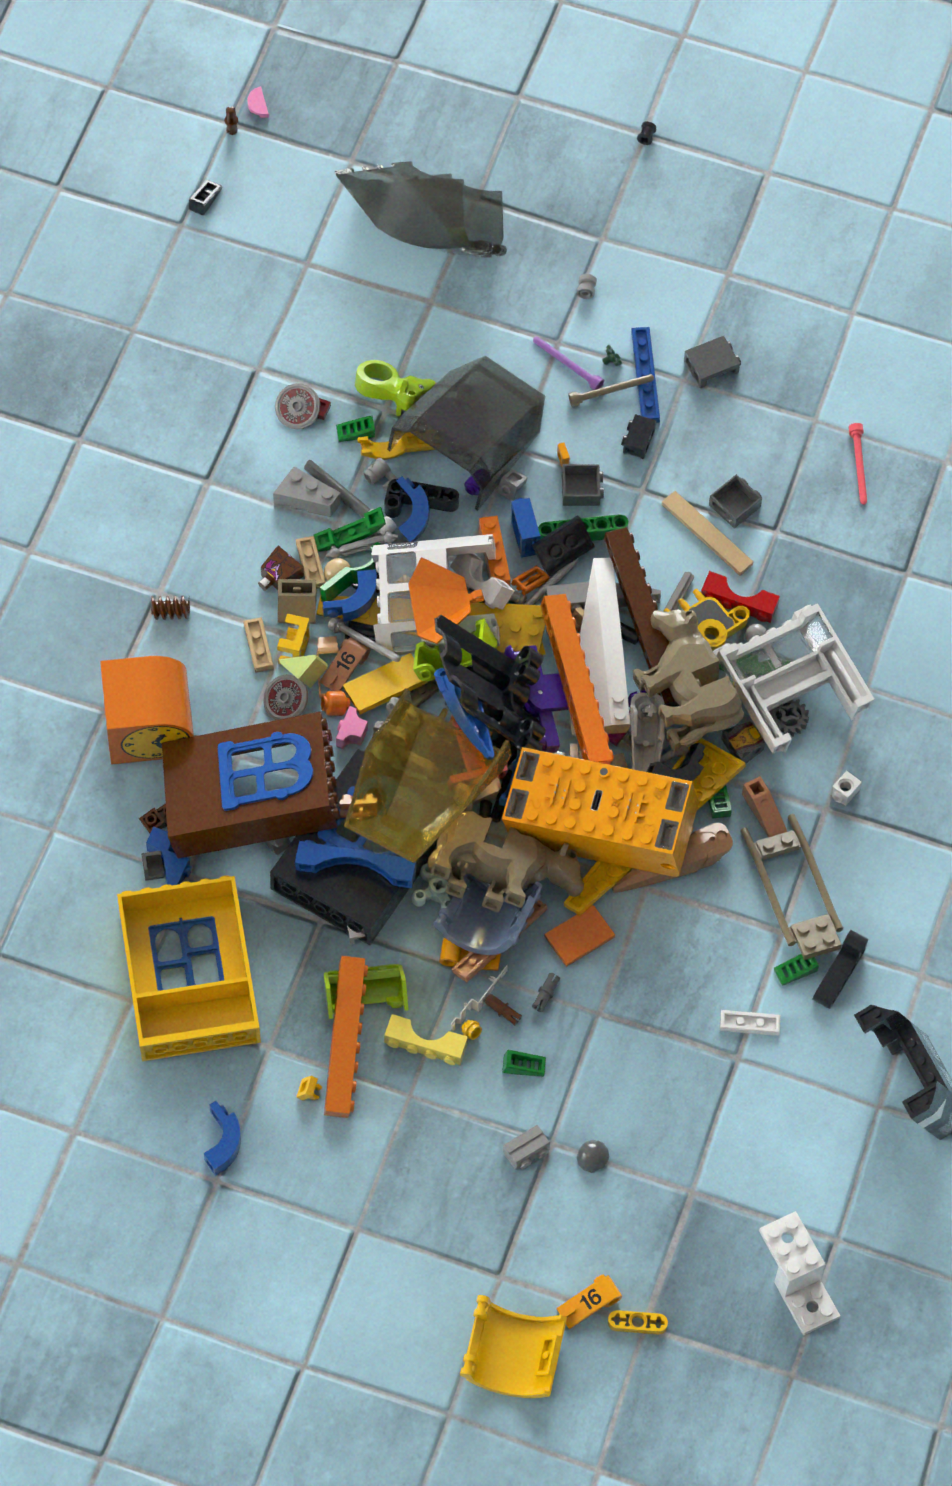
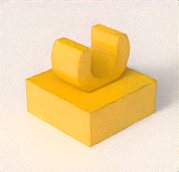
[296,1076,322,1100]

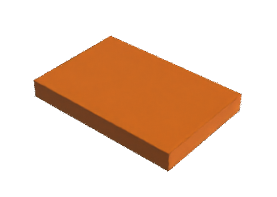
[544,905,615,967]

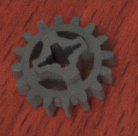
[769,699,809,737]

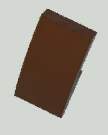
[139,803,167,834]

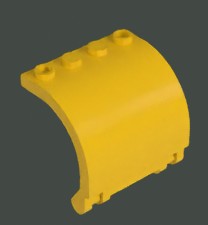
[460,1295,567,1398]

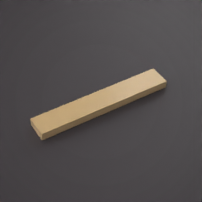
[661,491,754,576]

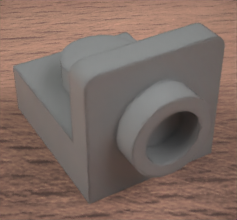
[497,469,528,500]

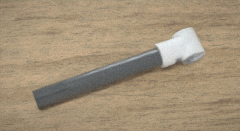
[304,460,397,537]

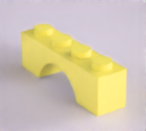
[384,1014,468,1065]

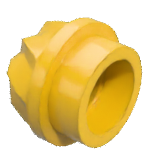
[461,1020,482,1040]

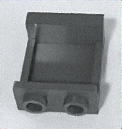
[684,336,741,388]

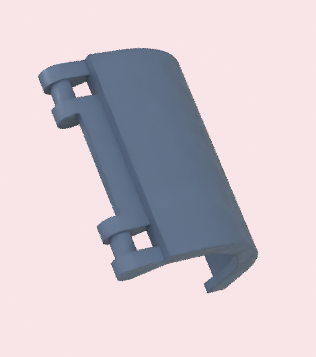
[433,874,543,955]

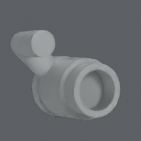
[363,458,397,491]

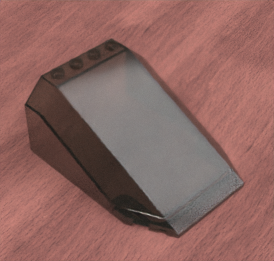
[387,356,545,511]

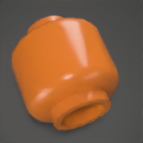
[321,691,350,716]

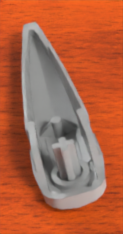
[630,692,665,772]

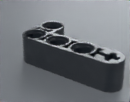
[384,479,459,518]
[812,930,868,1009]

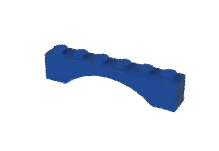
[295,840,417,888]

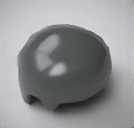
[577,1140,610,1173]

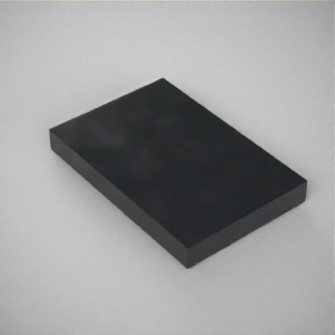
[531,515,595,576]

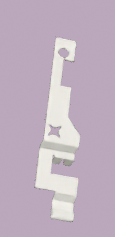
[451,965,508,1031]

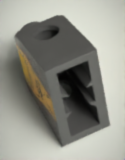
[721,722,765,763]

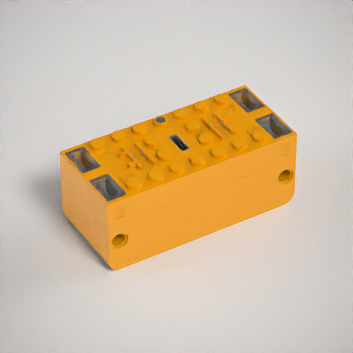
[502,747,699,877]

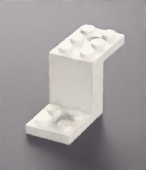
[759,1211,840,1336]

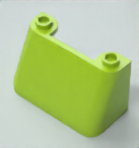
[413,618,498,682]

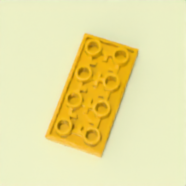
[343,653,428,715]

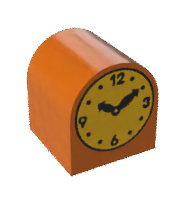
[100,656,194,765]

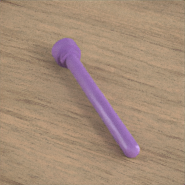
[533,337,605,390]

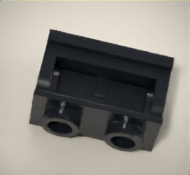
[621,414,656,459]

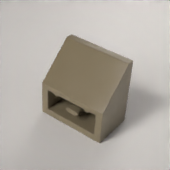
[278,579,317,624]

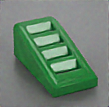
[336,416,375,442]
[709,785,732,819]
[774,954,819,986]
[502,1050,546,1077]

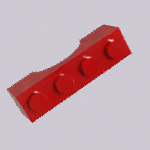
[701,571,780,623]

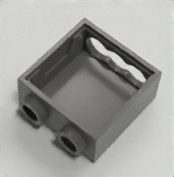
[562,464,604,506]
[709,474,762,529]

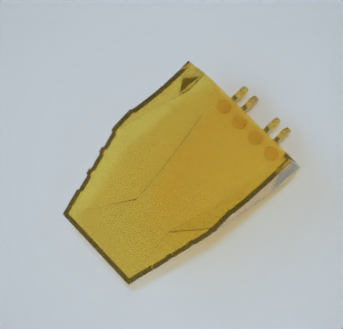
[344,688,511,863]

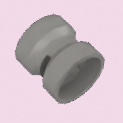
[577,274,597,299]

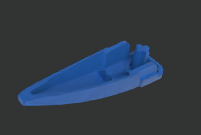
[434,668,494,760]

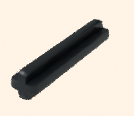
[491,769,512,822]

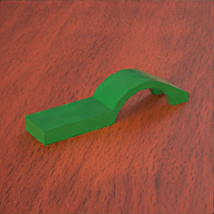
[320,542,381,602]

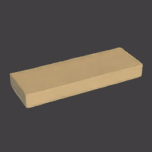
[295,536,326,588]
[243,617,274,673]

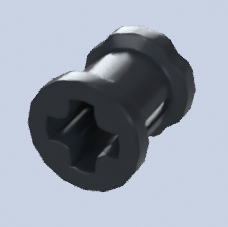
[637,121,657,145]

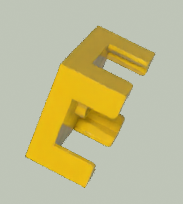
[277,614,310,664]

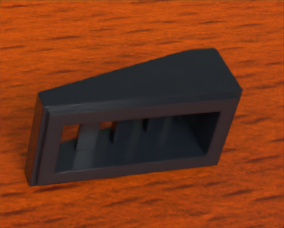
[189,180,222,215]

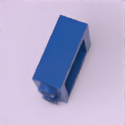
[511,498,540,558]

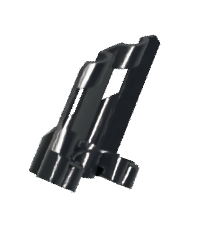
[435,615,546,751]

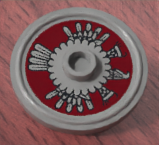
[275,383,320,429]
[263,674,308,720]

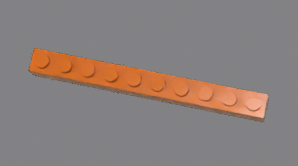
[540,594,613,765]

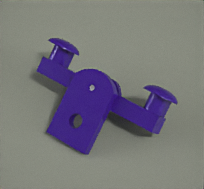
[504,645,569,753]

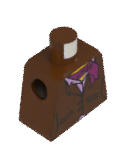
[258,545,304,591]

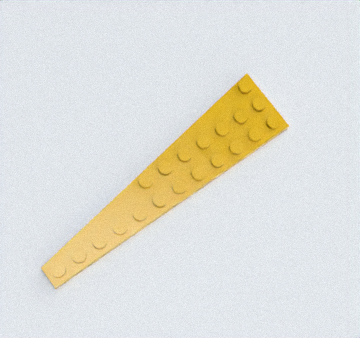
[316,595,545,654]
[564,738,746,916]

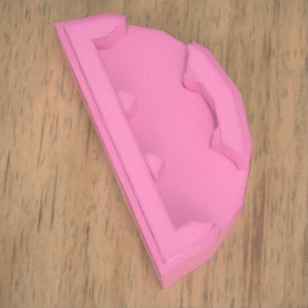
[247,86,269,118]

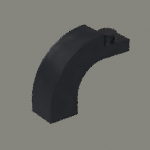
[646,743,705,781]

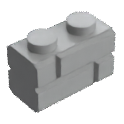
[503,1125,550,1170]

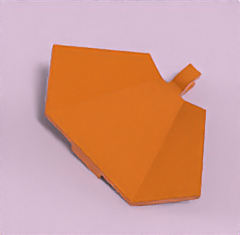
[408,557,484,644]

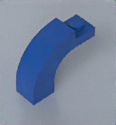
[396,476,430,544]
[323,569,377,622]
[204,1101,241,1176]

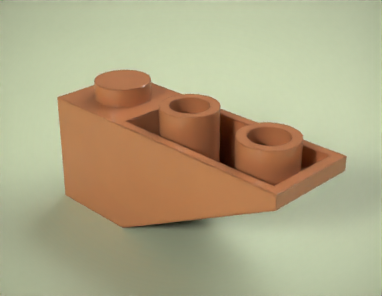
[742,776,787,837]

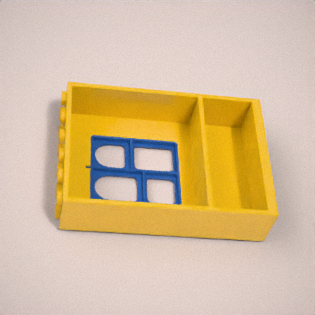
[117,875,261,1062]

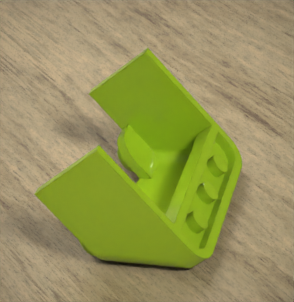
[324,964,409,1019]

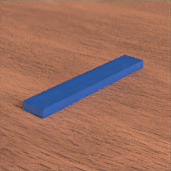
[631,327,660,423]

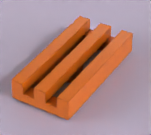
[511,565,550,595]

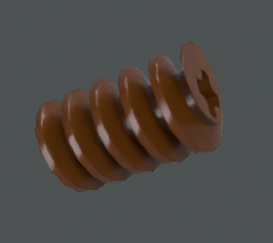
[151,595,190,620]

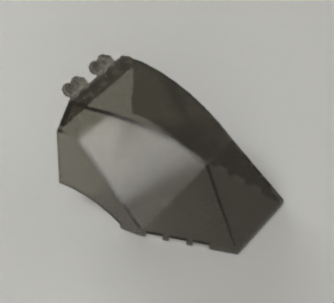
[335,161,507,258]

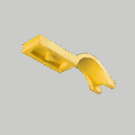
[357,430,442,460]

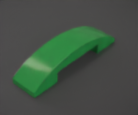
[313,507,386,552]

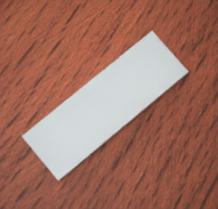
[720,1010,781,1036]

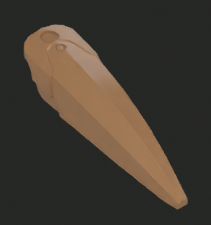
[611,823,733,893]

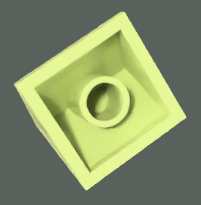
[279,655,328,688]

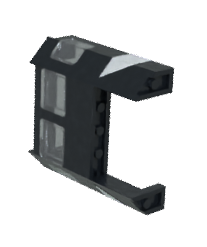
[854,1005,952,1140]

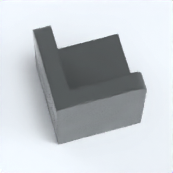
[141,851,165,881]

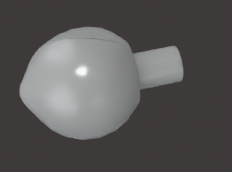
[745,624,767,642]

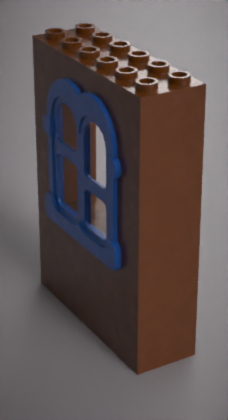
[162,712,340,859]

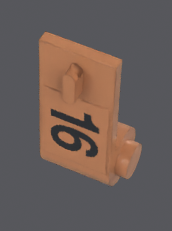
[319,637,371,691]

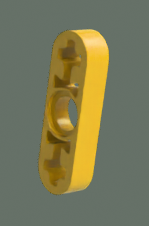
[608,1310,668,1335]

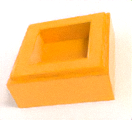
[557,442,570,467]

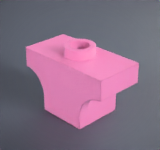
[336,706,368,749]

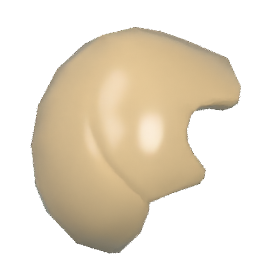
[324,558,351,581]

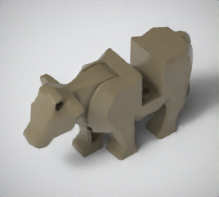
[633,609,744,753]
[428,811,584,912]

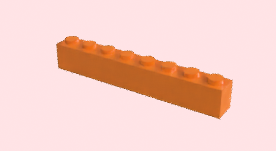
[324,956,368,1118]

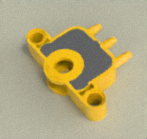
[663,589,750,651]

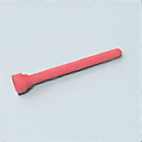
[848,423,867,505]

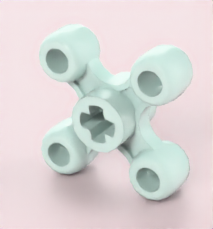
[411,863,451,910]

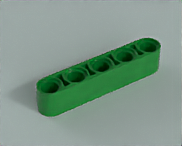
[538,514,629,541]

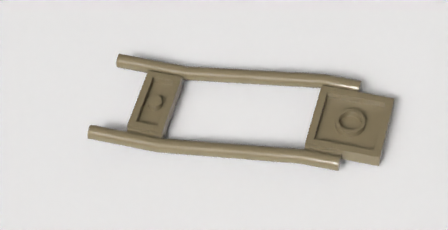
[740,814,843,960]

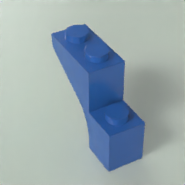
[146,827,192,885]

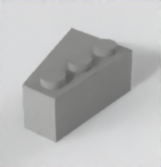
[273,467,341,517]

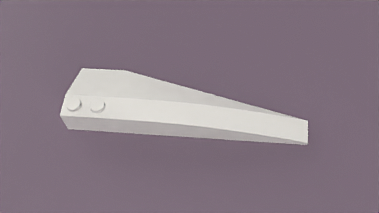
[570,558,630,736]

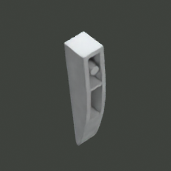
[546,582,661,613]

